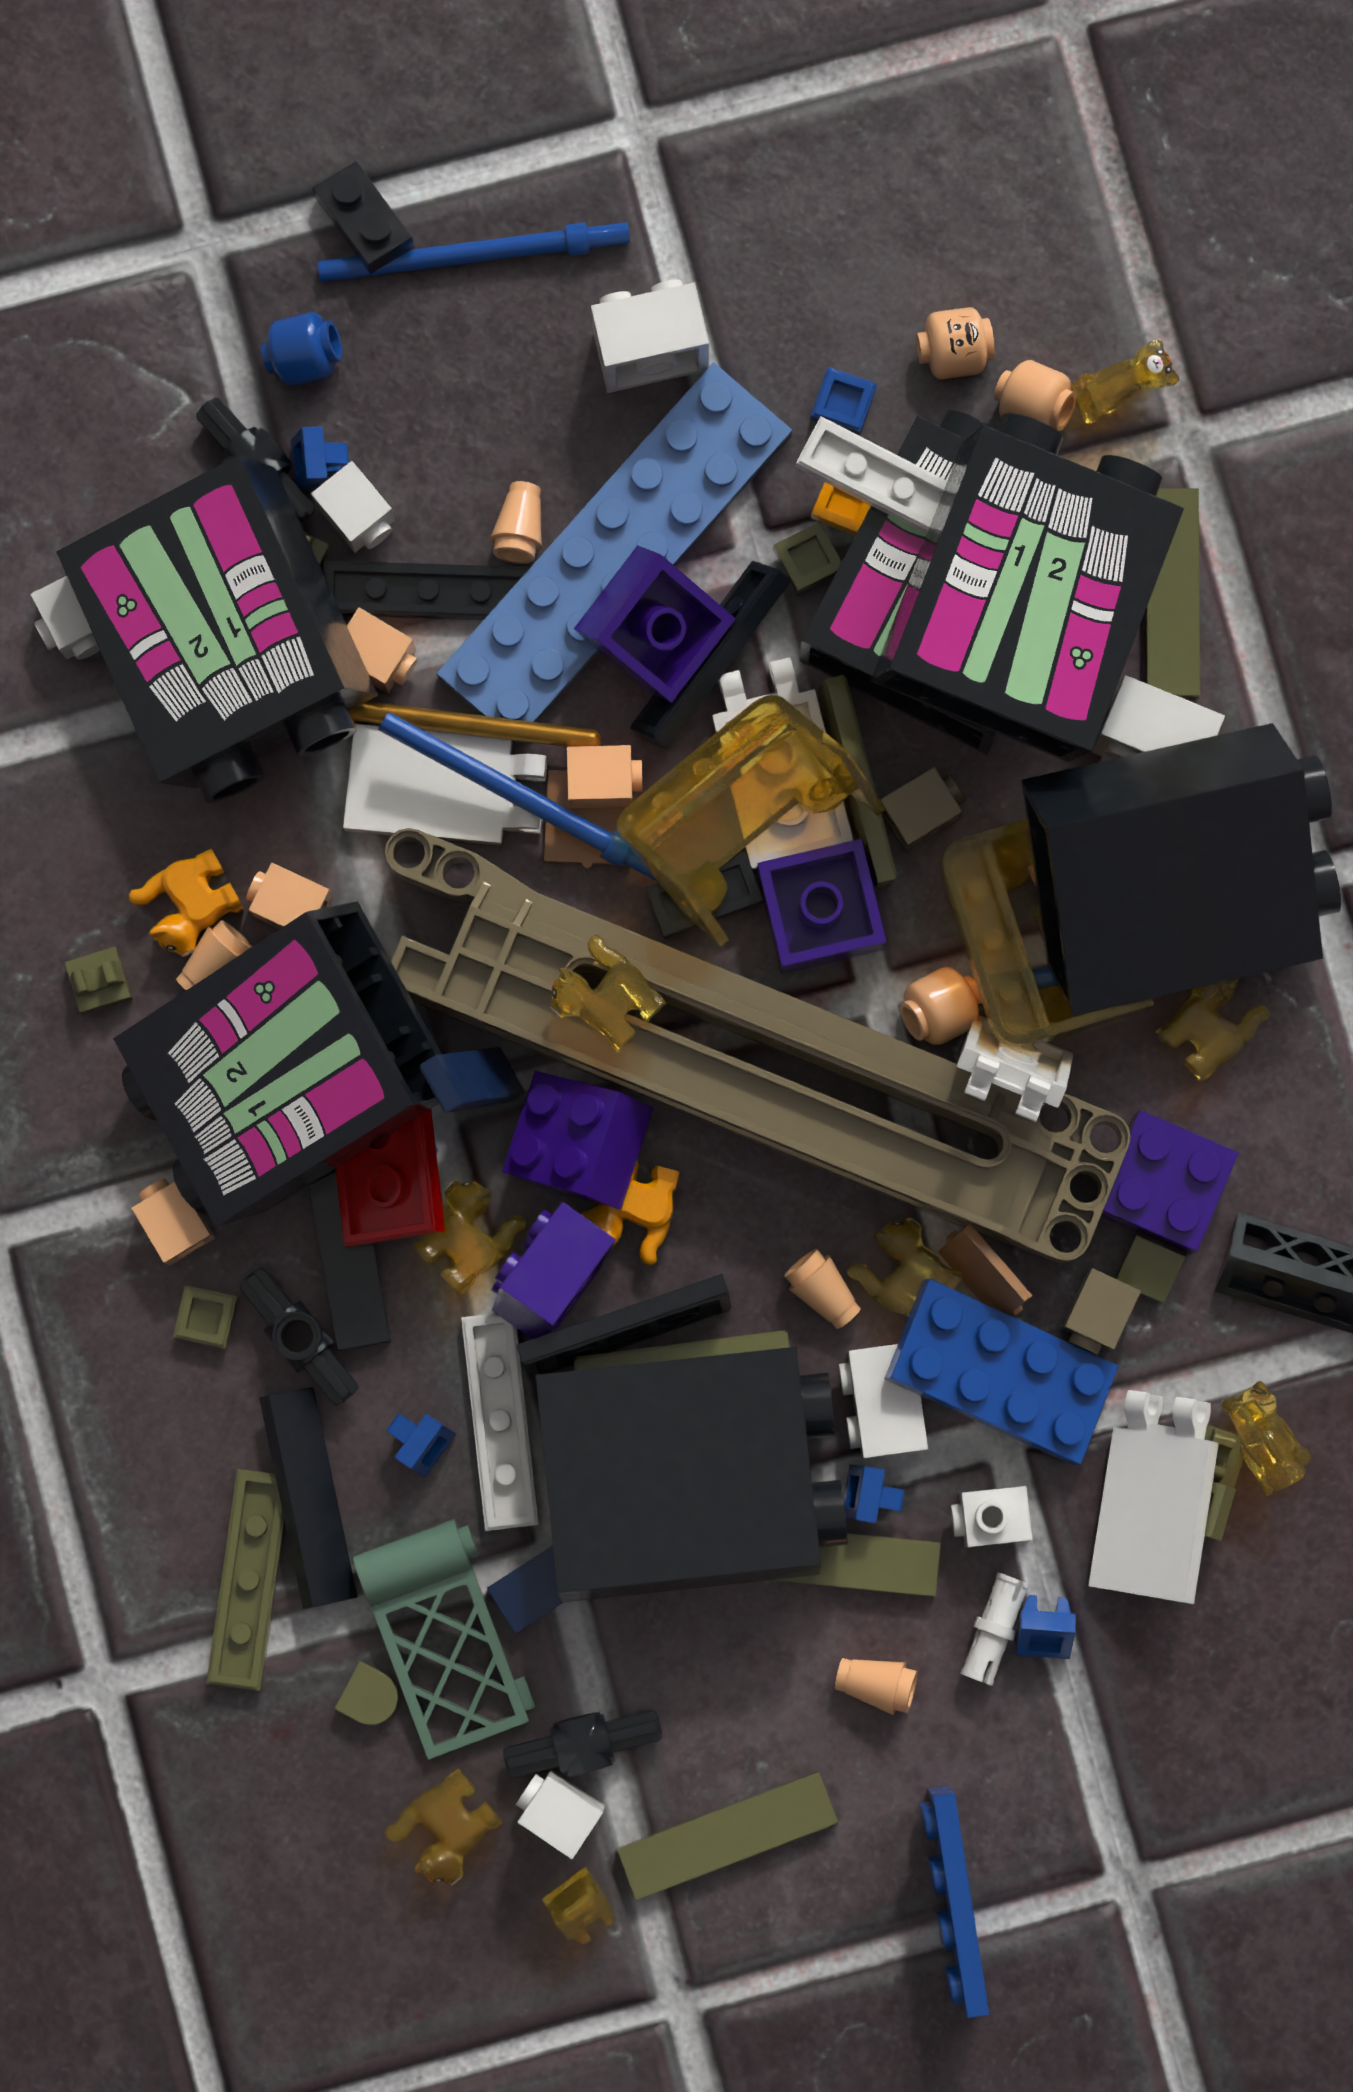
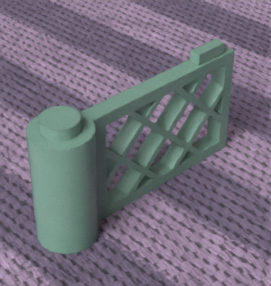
[353,1519,536,1760]

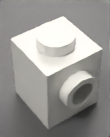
[311,461,395,553]
[31,576,100,660]
[950,1486,1033,1547]

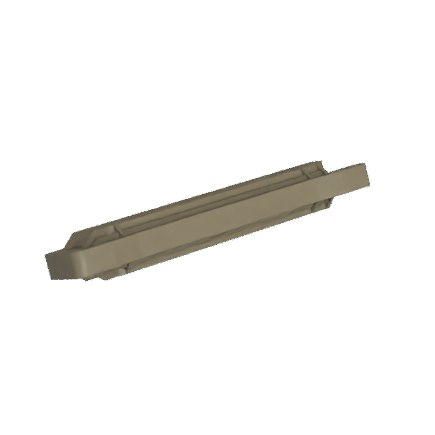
[385,828,1131,1264]

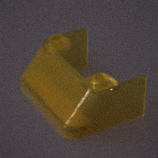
[617,695,886,946]
[940,819,1154,1047]

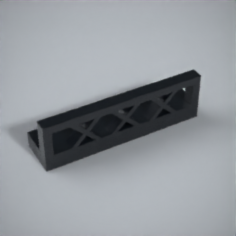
[1215,1212,1353,1334]

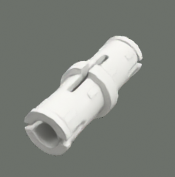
[960,1572,1030,1686]

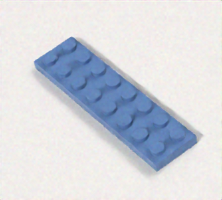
[436,362,792,745]

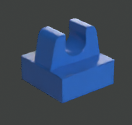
[290,427,349,491]
[386,1413,456,1478]
[843,1464,905,1523]
[1016,1595,1076,1659]

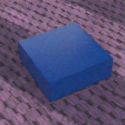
[810,367,877,436]

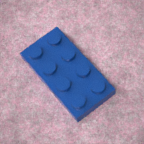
[884,1279,1118,1465]
[920,1785,990,2018]

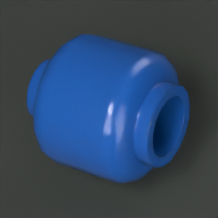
[261,312,343,386]

